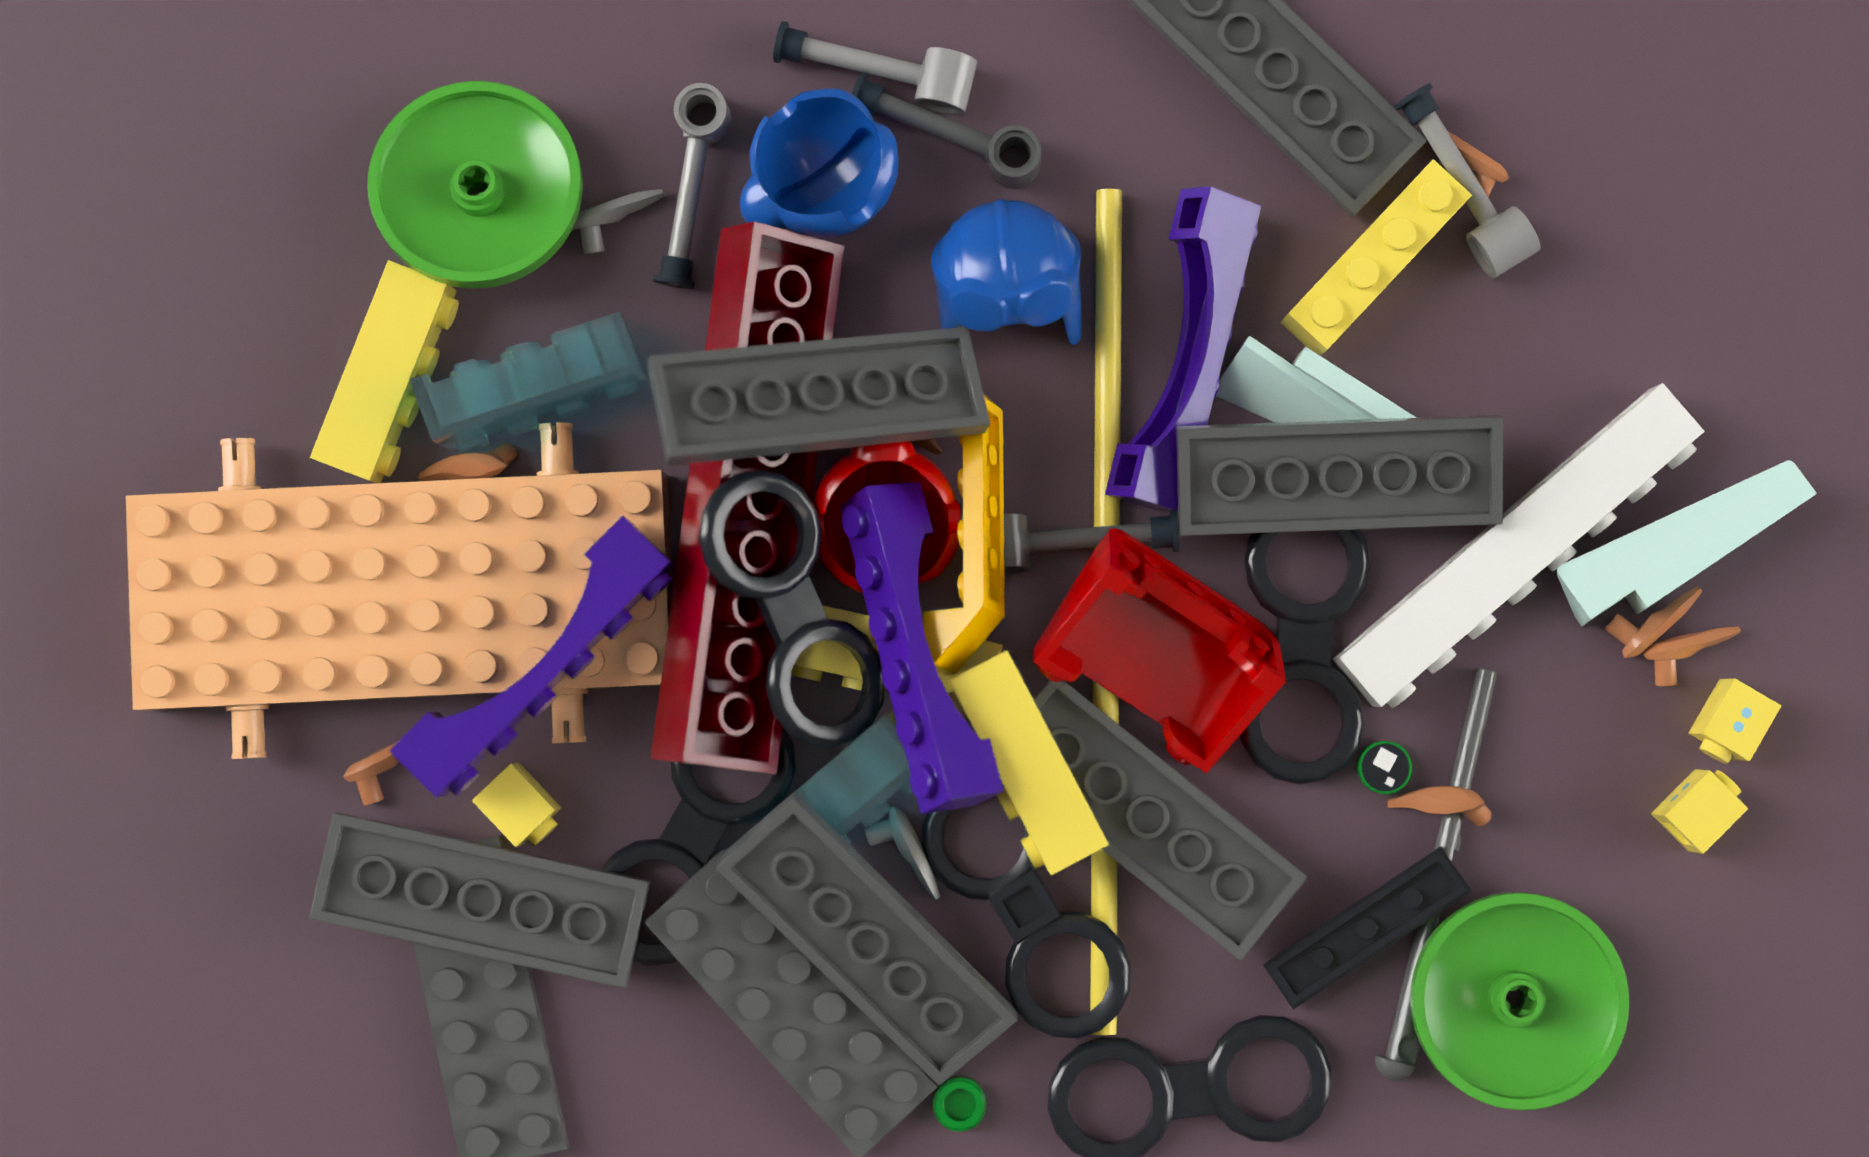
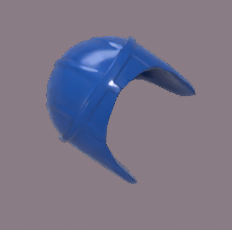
[931,199,1082,345]

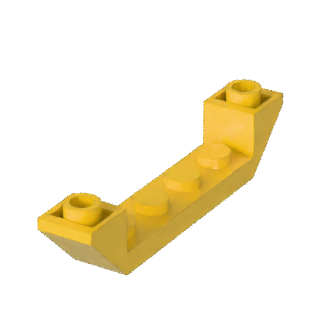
[924,393,1005,675]

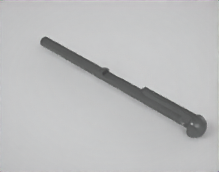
[1375,668,1498,1081]

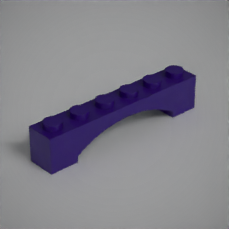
[1105,186,1261,512]
[840,482,1004,814]
[389,516,675,797]

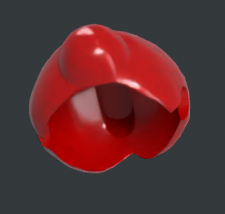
[813,441,961,593]

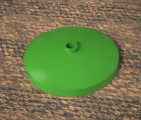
[368,81,583,288]
[1410,892,1629,1110]

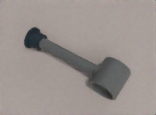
[851,72,1041,189]
[1004,510,1179,575]

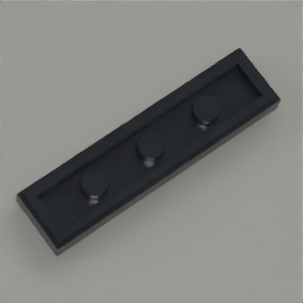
[1263,846,1471,1010]

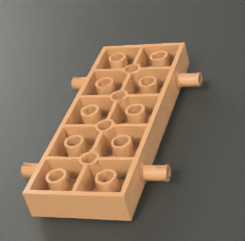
[126,422,673,759]

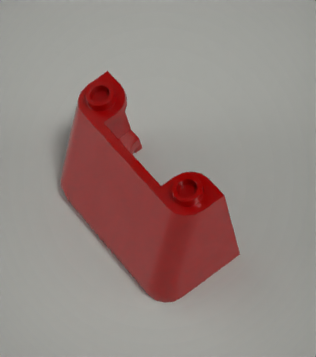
[1033,528,1286,773]

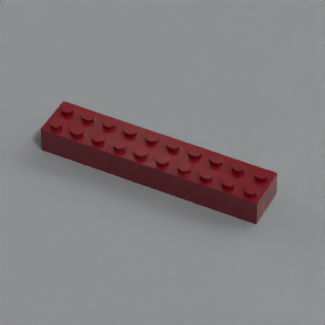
[651,221,844,775]

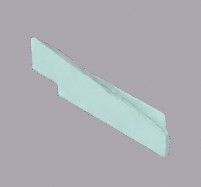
[1216,336,1416,423]
[1557,460,1817,627]

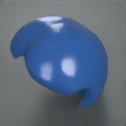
[740,88,899,239]

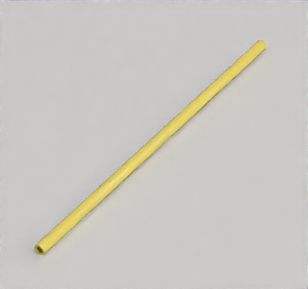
[1090,189,1122,1035]

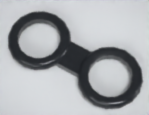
[698,469,886,748]
[1240,529,1370,785]
[600,727,796,966]
[922,781,1131,1038]
[1047,1015,1332,1157]

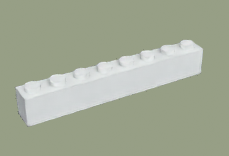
[1332,383,1705,708]

